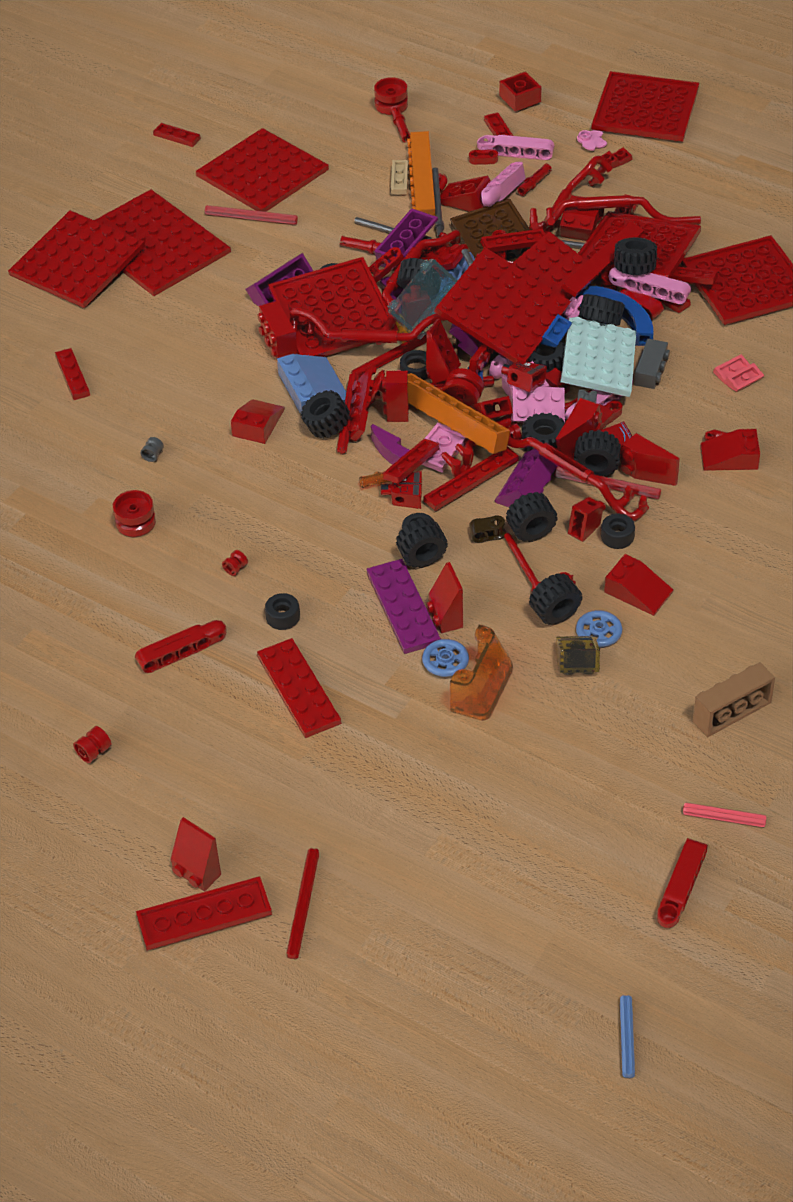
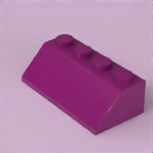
[374,208,438,268]
[245,253,313,306]
[494,449,558,507]

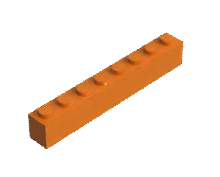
[407,131,435,216]
[408,373,510,454]

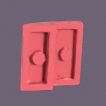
[713,354,764,392]

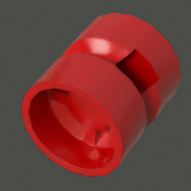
[73,726,112,764]

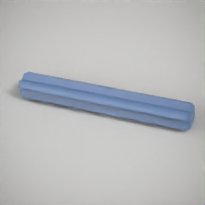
[620,995,635,1078]

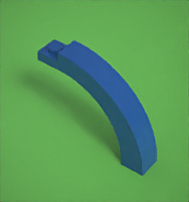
[575,285,654,346]

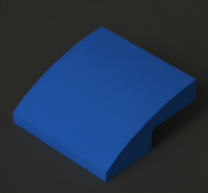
[541,314,572,347]

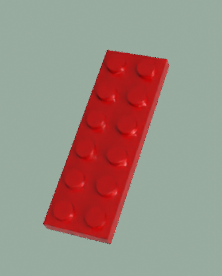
[257,638,342,738]
[136,876,272,951]

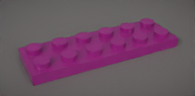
[367,559,441,654]

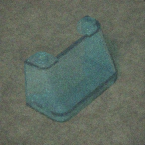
[388,259,458,339]

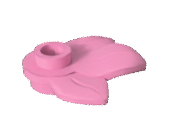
[577,130,607,151]
[562,295,583,320]

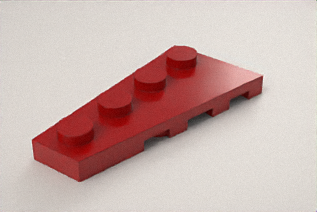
[349,365,377,441]

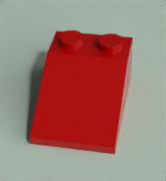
[440,175,491,212]
[560,195,601,241]
[426,318,461,384]
[556,398,603,456]
[231,399,285,444]
[700,429,760,471]
[621,433,680,486]
[604,554,674,616]
[426,562,463,634]
[171,817,221,892]

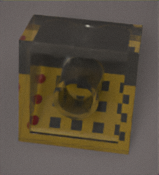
[556,636,600,675]

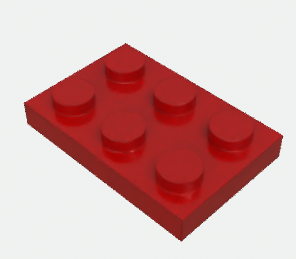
[421,244,468,271]

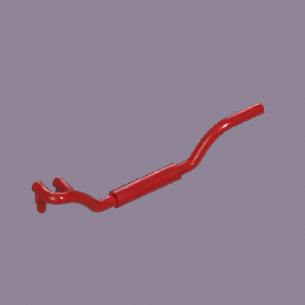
[544,156,613,234]
[529,195,701,230]
[376,230,461,345]
[290,307,446,343]
[441,389,594,477]
[507,437,649,521]

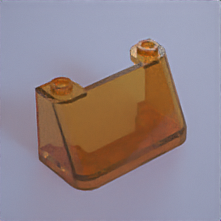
[450,624,513,721]

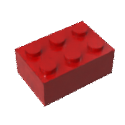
[257,301,298,359]

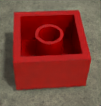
[499,71,542,112]

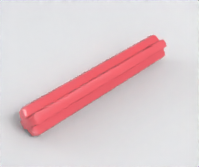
[683,802,767,827]

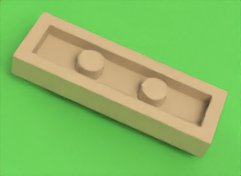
[391,160,408,195]

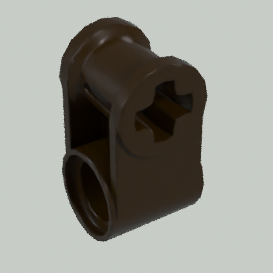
[469,515,506,543]

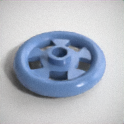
[576,610,622,647]
[422,639,469,677]

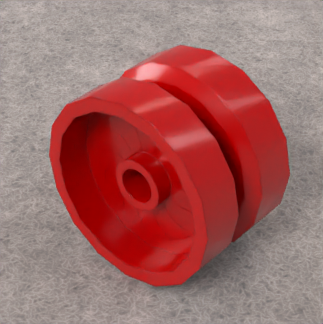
[374,77,408,115]
[442,368,484,407]
[113,490,156,537]

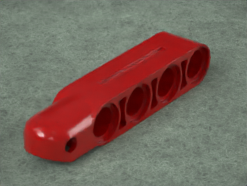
[135,620,227,673]
[657,838,708,928]

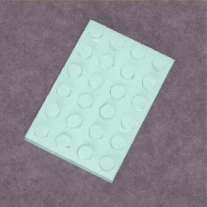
[561,317,636,397]

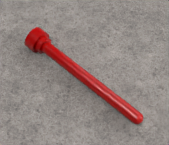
[504,533,541,591]

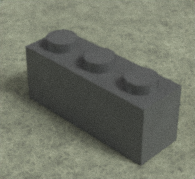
[634,339,670,389]

